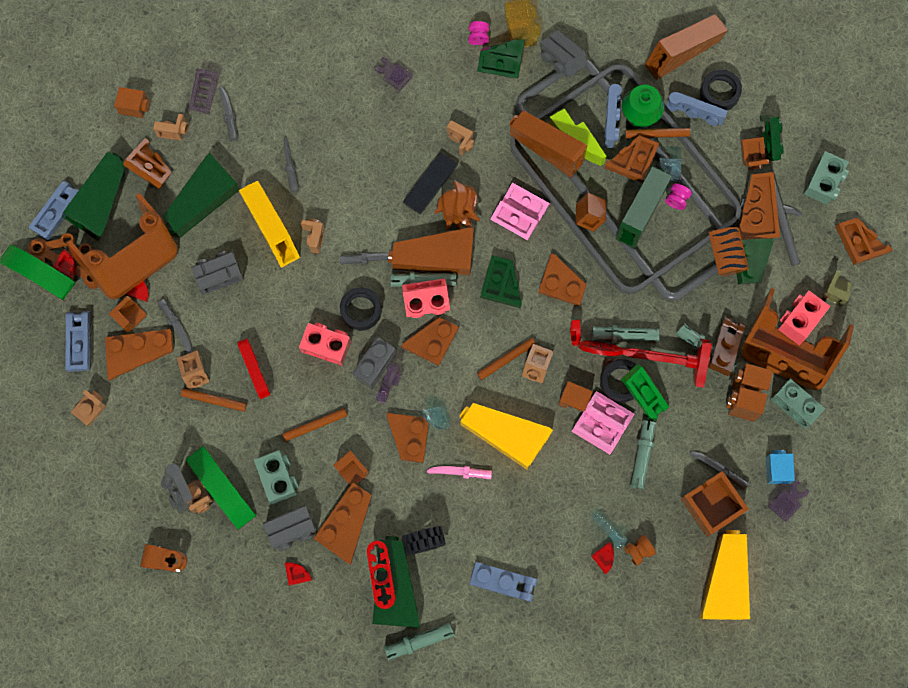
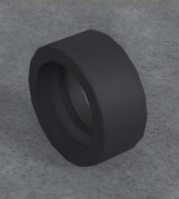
[700,70,742,111]
[339,287,382,331]
[600,359,636,403]

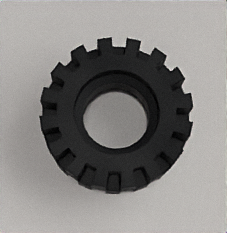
[402,526,446,555]

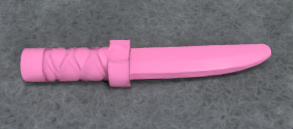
[427,466,492,479]

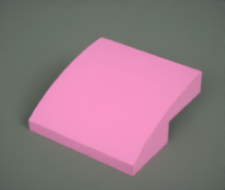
[490,183,550,240]
[572,391,634,455]

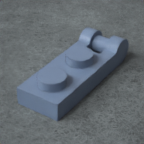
[604,84,622,148]
[666,92,728,126]
[29,181,79,241]
[65,311,91,372]
[470,562,538,602]

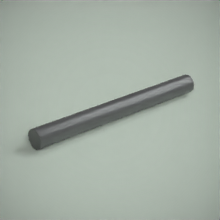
[775,181,800,266]

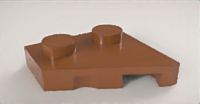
[835,218,892,265]
[538,253,587,306]
[401,317,459,366]

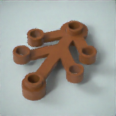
[27,233,98,289]

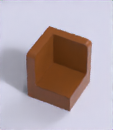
[576,193,606,232]
[109,296,147,333]
[559,381,593,412]
[333,450,369,486]

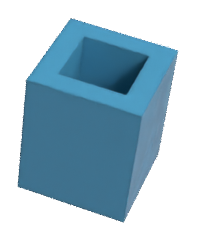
[766,450,795,484]

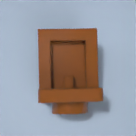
[740,136,769,170]

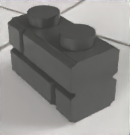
[540,30,587,78]
[191,251,244,295]
[352,337,397,390]
[263,505,317,552]

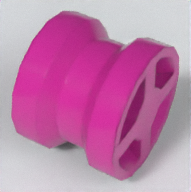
[468,21,489,45]
[665,184,692,210]

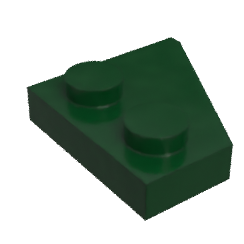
[477,37,525,79]
[760,115,784,161]
[736,238,774,285]
[480,255,522,308]

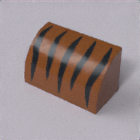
[708,227,749,277]

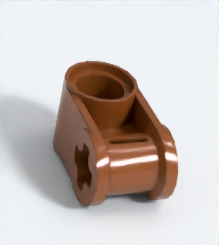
[140,544,187,572]

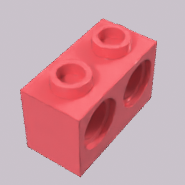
[402,278,450,318]
[778,291,830,346]
[299,323,351,366]

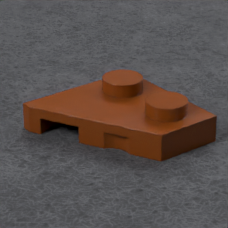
[604,135,659,184]
[123,138,172,189]
[387,413,430,463]

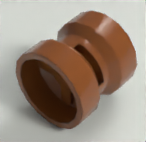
[624,534,656,566]

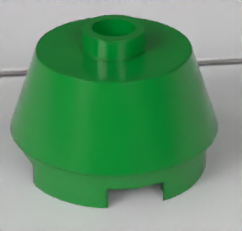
[622,85,664,127]

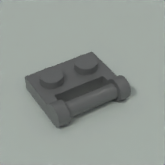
[161,464,193,514]

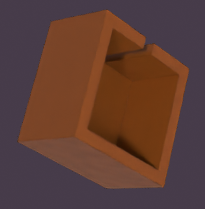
[726,364,773,422]
[681,471,749,537]

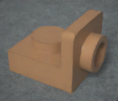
[153,114,188,141]
[447,120,475,156]
[301,219,325,254]
[522,344,554,383]
[177,350,209,389]
[71,390,106,427]
[187,478,214,514]

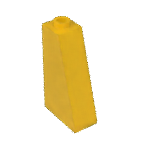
[239,181,300,268]
[459,403,553,470]
[699,530,750,620]

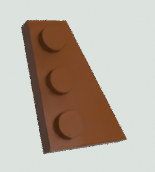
[738,172,780,240]
[105,329,174,381]
[313,482,372,565]

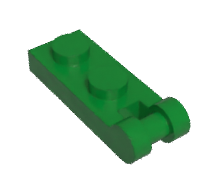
[621,364,669,422]

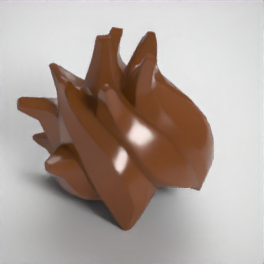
[434,181,480,231]

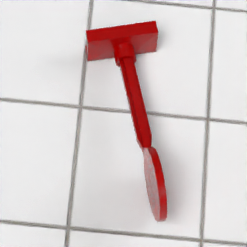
[578,338,712,388]

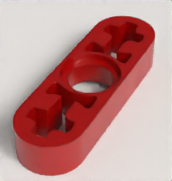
[237,338,271,400]
[367,541,396,609]

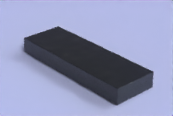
[403,152,458,215]

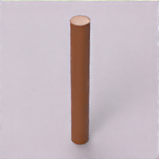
[625,128,690,138]
[477,337,536,381]
[181,388,247,412]
[282,408,347,442]

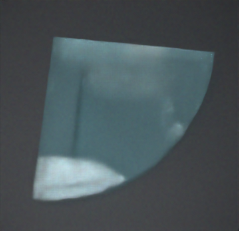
[659,158,681,182]
[422,406,450,430]

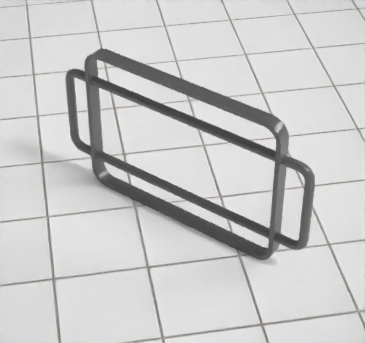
[510,59,741,301]

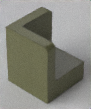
[822,270,852,307]

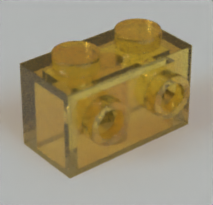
[504,0,540,47]

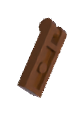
[708,316,746,376]

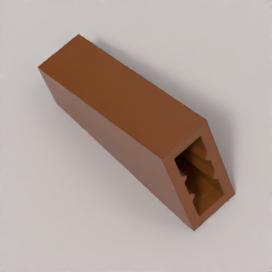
[644,14,728,81]
[509,110,588,178]
[388,227,474,275]

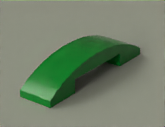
[0,244,76,300]
[185,446,256,530]

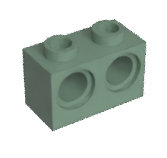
[804,151,849,205]
[771,379,825,429]
[254,450,299,504]

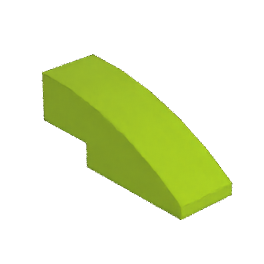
[549,109,606,166]

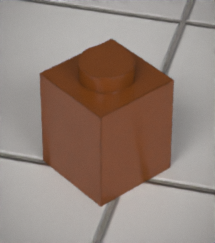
[114,87,150,118]

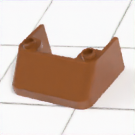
[67,193,178,299]
[741,288,854,390]

